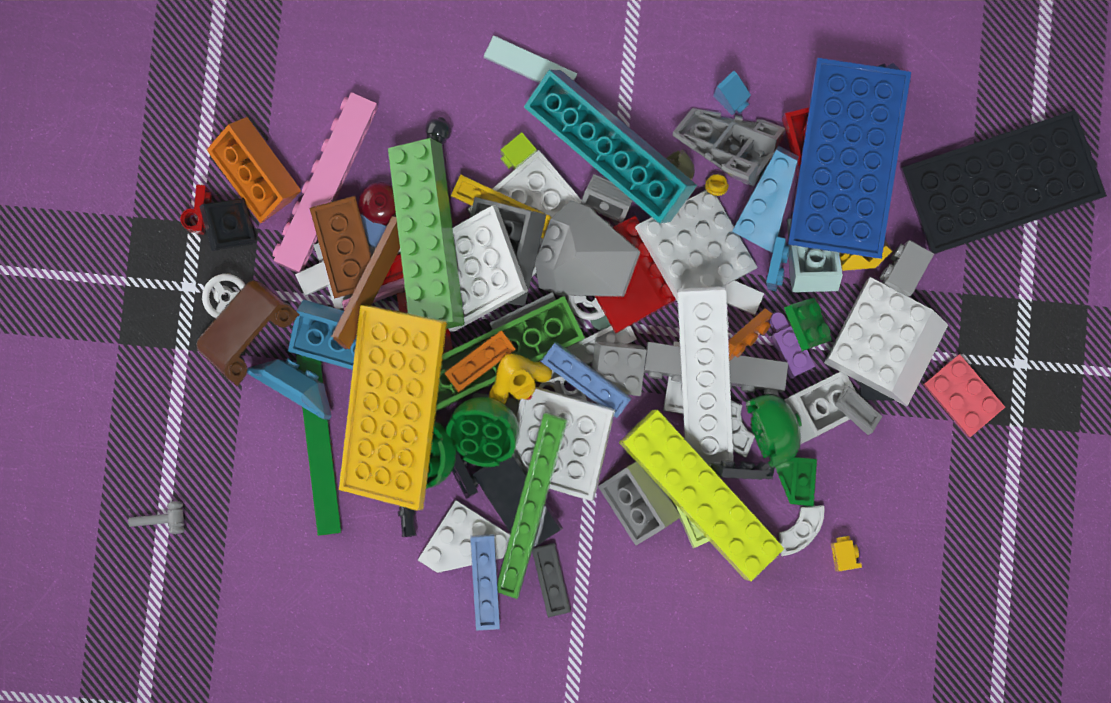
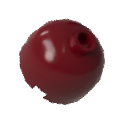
[358,182,396,226]

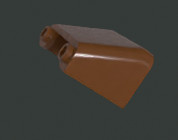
[196,280,300,386]

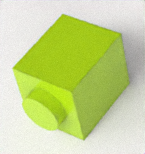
[500,132,537,170]

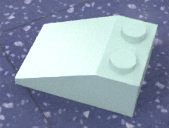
[787,219,843,292]

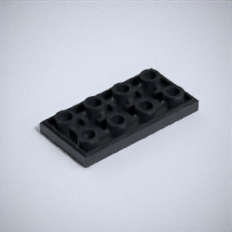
[473,453,563,548]

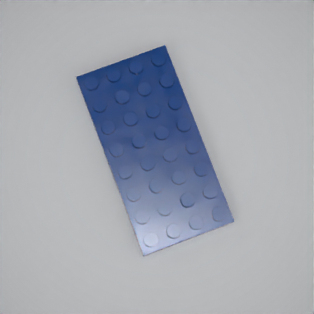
[788,58,911,259]

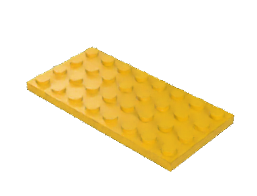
[339,305,446,511]

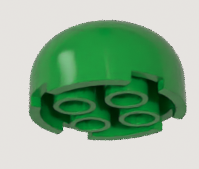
[746,395,802,468]
[446,397,520,467]
[426,421,456,489]

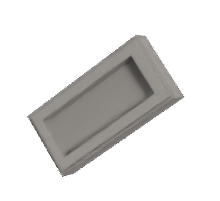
[834,386,883,435]

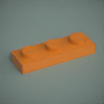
[728,309,773,361]
[444,330,516,393]

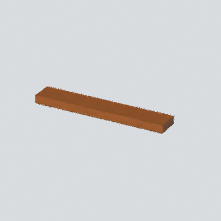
[332,216,400,349]

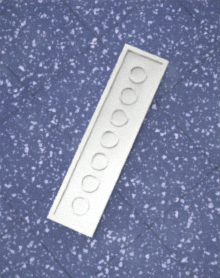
[677,287,733,468]

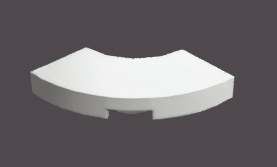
[731,401,755,458]
[779,506,824,556]

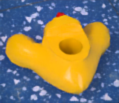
[489,354,552,404]

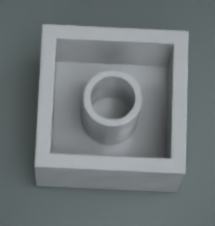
[879,240,934,297]
[592,341,647,396]

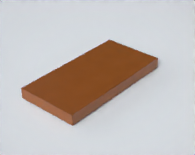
[309,196,372,299]

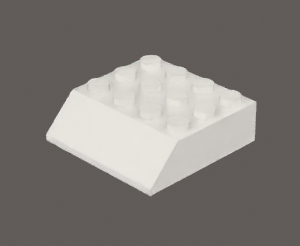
[824,277,948,407]

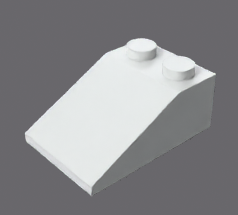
[785,372,856,444]

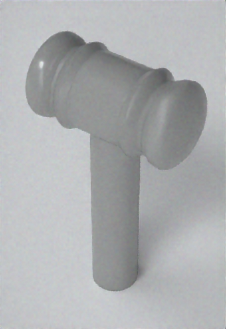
[128,501,185,534]

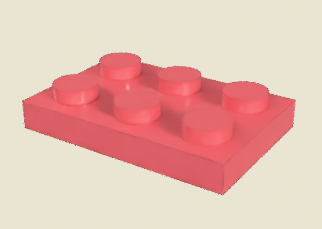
[923,354,1005,438]

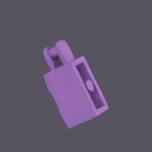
[769,312,815,379]

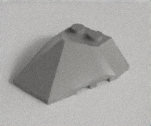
[673,108,785,186]
[535,200,640,297]

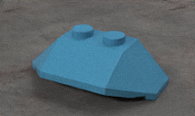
[247,358,332,420]

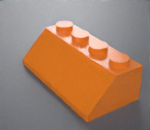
[207,117,301,224]

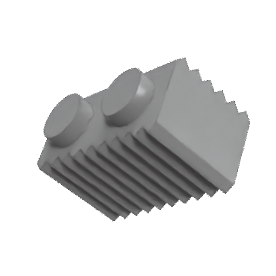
[581,174,633,223]

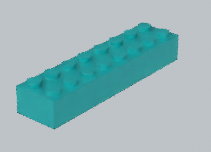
[524,70,697,224]

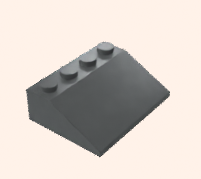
[470,197,547,306]

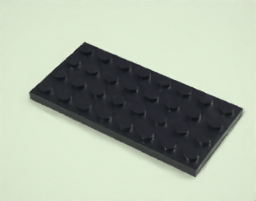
[900,110,1107,255]

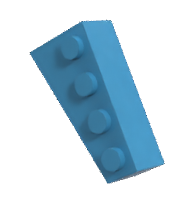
[732,146,799,253]

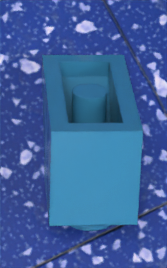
[713,71,751,116]

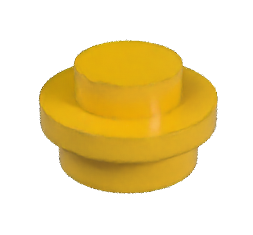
[705,174,728,196]

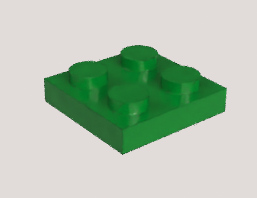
[784,297,832,351]

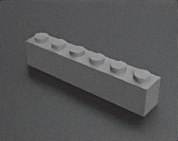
[644,342,788,396]

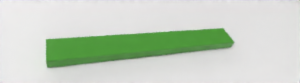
[497,413,568,599]

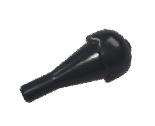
[425,117,452,146]

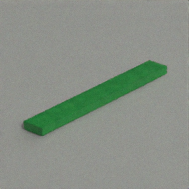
[296,354,342,536]

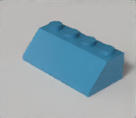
[288,299,357,370]

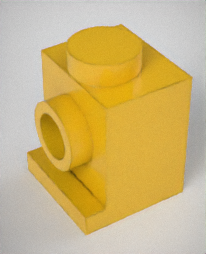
[831,536,862,571]

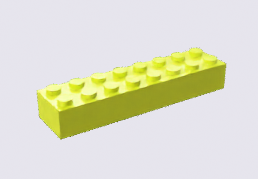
[619,410,784,582]

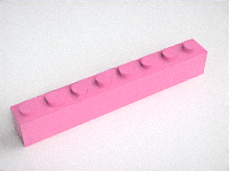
[272,92,378,273]

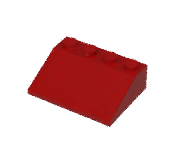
[595,216,677,333]

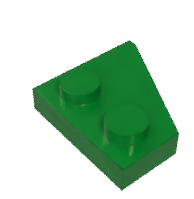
[775,457,817,506]

